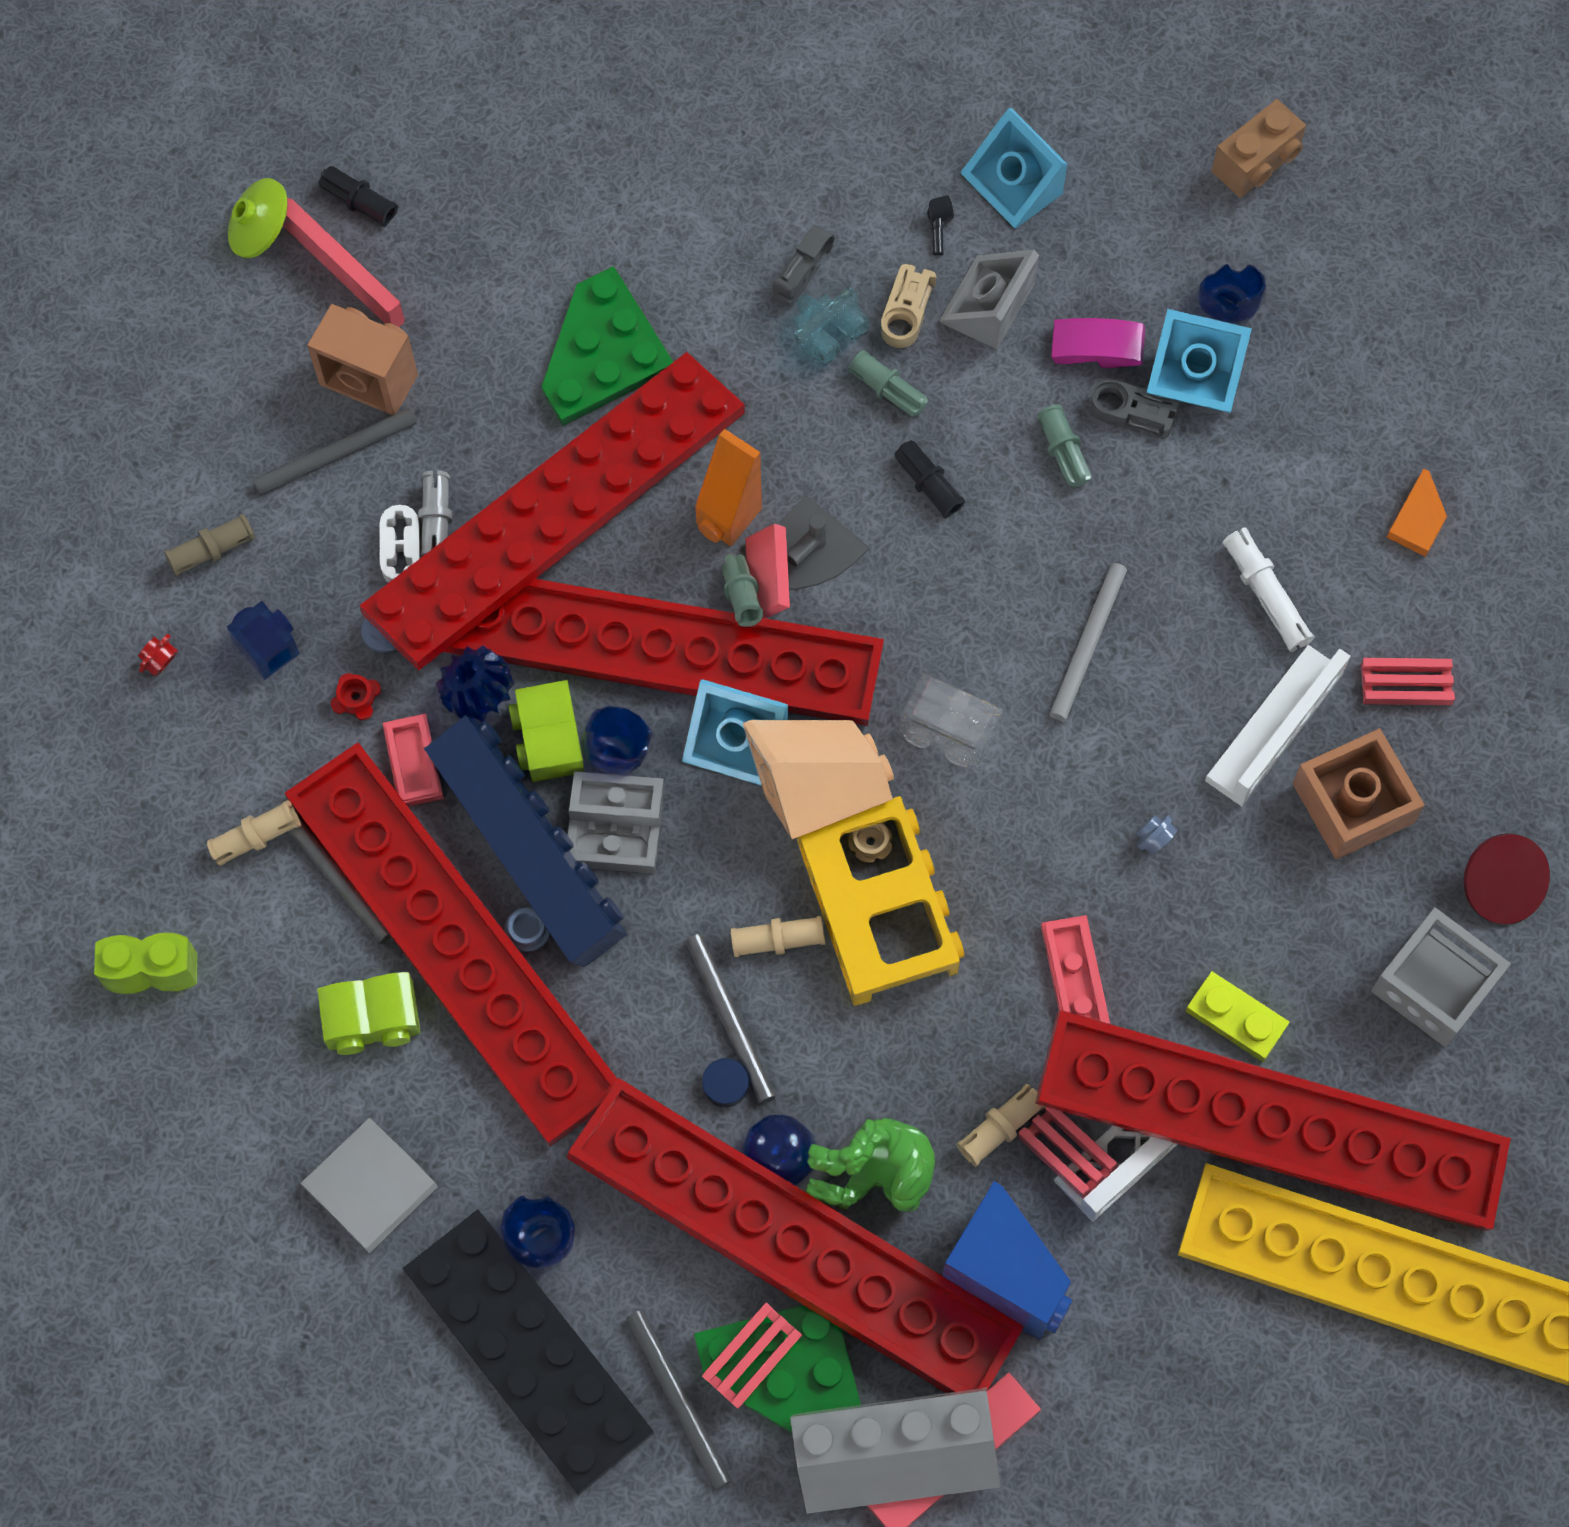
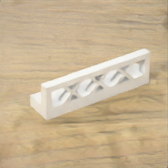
[1205,645,1351,806]
[1054,1126,1178,1222]

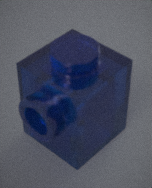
[227,601,300,680]

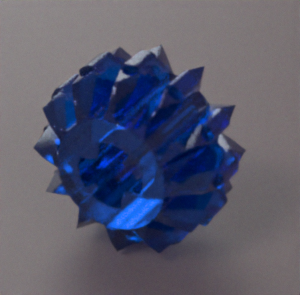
[435,645,515,722]

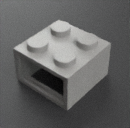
[1371,907,1511,1048]

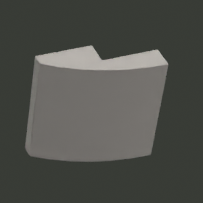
[568,771,664,874]
[301,1118,438,1253]

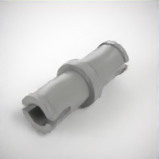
[418,470,453,557]

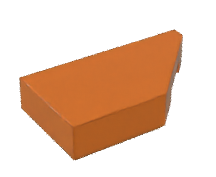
[1386,468,1447,557]

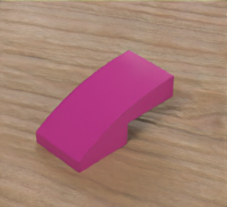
[1051,318,1145,368]

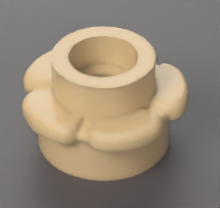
[848,823,892,863]

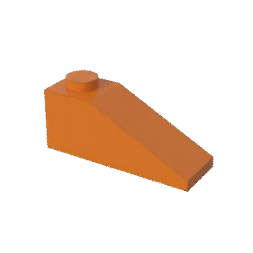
[695,429,762,547]

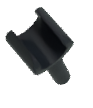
[927,195,954,255]

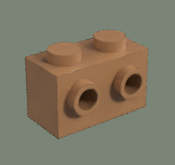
[1211,99,1306,198]

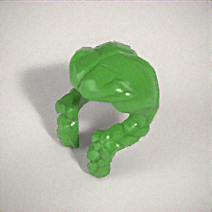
[806,1118,935,1212]

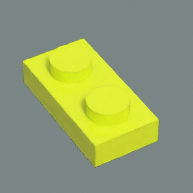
[1185,971,1290,1062]

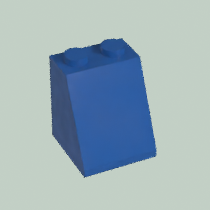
[942,1181,1073,1340]

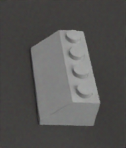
[790,1388,1001,1514]

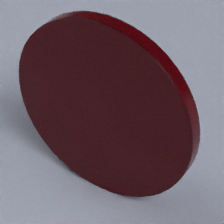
[1463,833,1550,924]

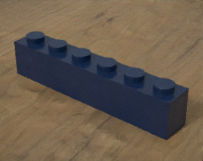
[424,715,628,967]

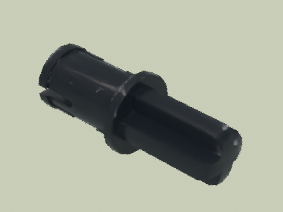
[318,166,398,227]
[895,440,965,519]

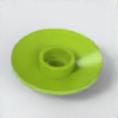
[228,178,287,259]

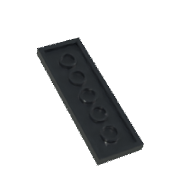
[402,1209,654,1496]

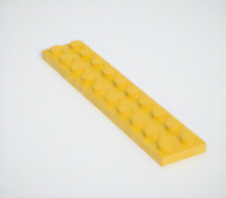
[1177,1163,1569,1386]

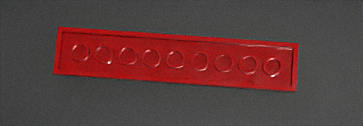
[359,352,745,671]
[444,579,884,726]
[284,742,617,1147]
[1035,1010,1511,1231]
[567,1078,1024,1393]

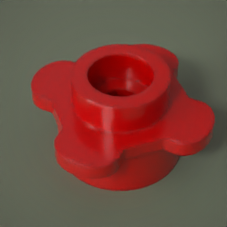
[138,634,179,677]
[331,673,381,721]

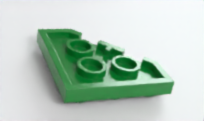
[542,266,673,426]
[694,1305,861,1433]

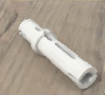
[1223,528,1315,652]

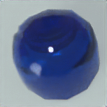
[1198,264,1266,324]
[582,706,652,775]
[742,1114,817,1185]
[500,1196,576,1268]

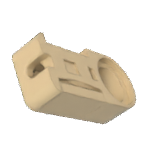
[881,264,936,348]

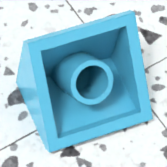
[960,108,1067,228]
[1146,309,1252,413]
[682,679,788,785]

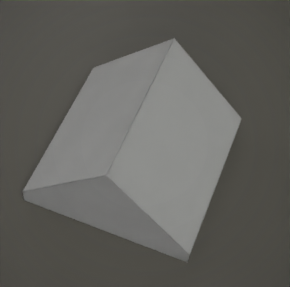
[939,250,1039,349]

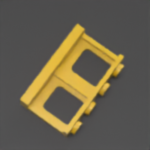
[797,796,965,1006]

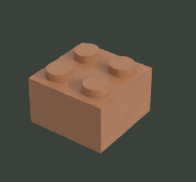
[307,304,418,415]
[1292,728,1425,860]

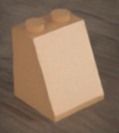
[742,720,894,839]

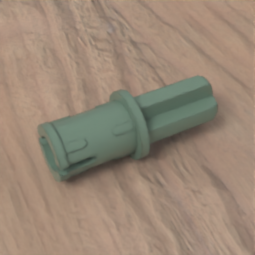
[848,350,928,416]
[1037,404,1091,488]
[721,553,763,627]

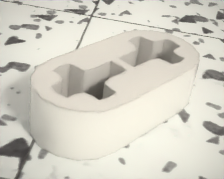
[379,505,421,583]

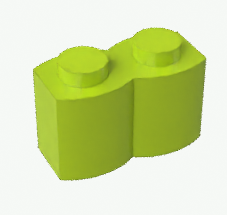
[508,680,585,782]
[94,933,197,994]
[317,972,421,1055]

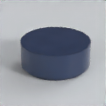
[702,1058,749,1107]

